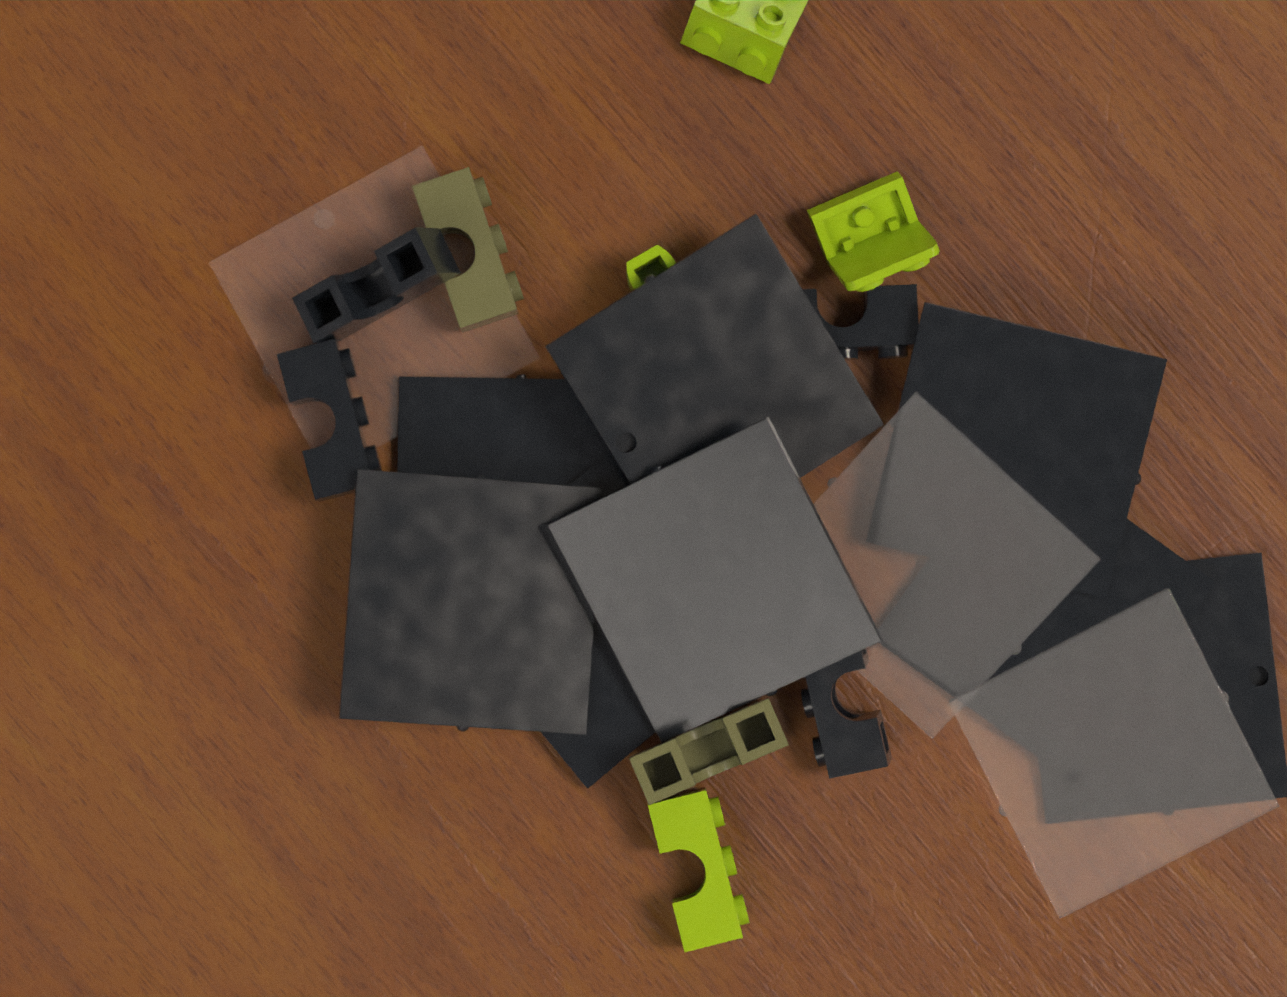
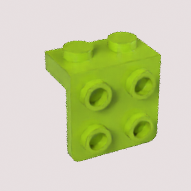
[680,0,809,84]
[806,171,940,292]

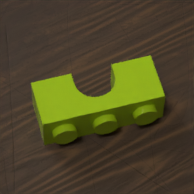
[648,788,750,952]

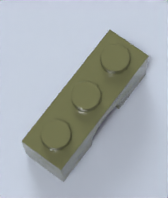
[412,167,524,333]
[629,697,789,805]

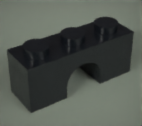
[292,227,461,343]
[802,284,919,361]
[277,339,382,502]
[801,648,892,779]

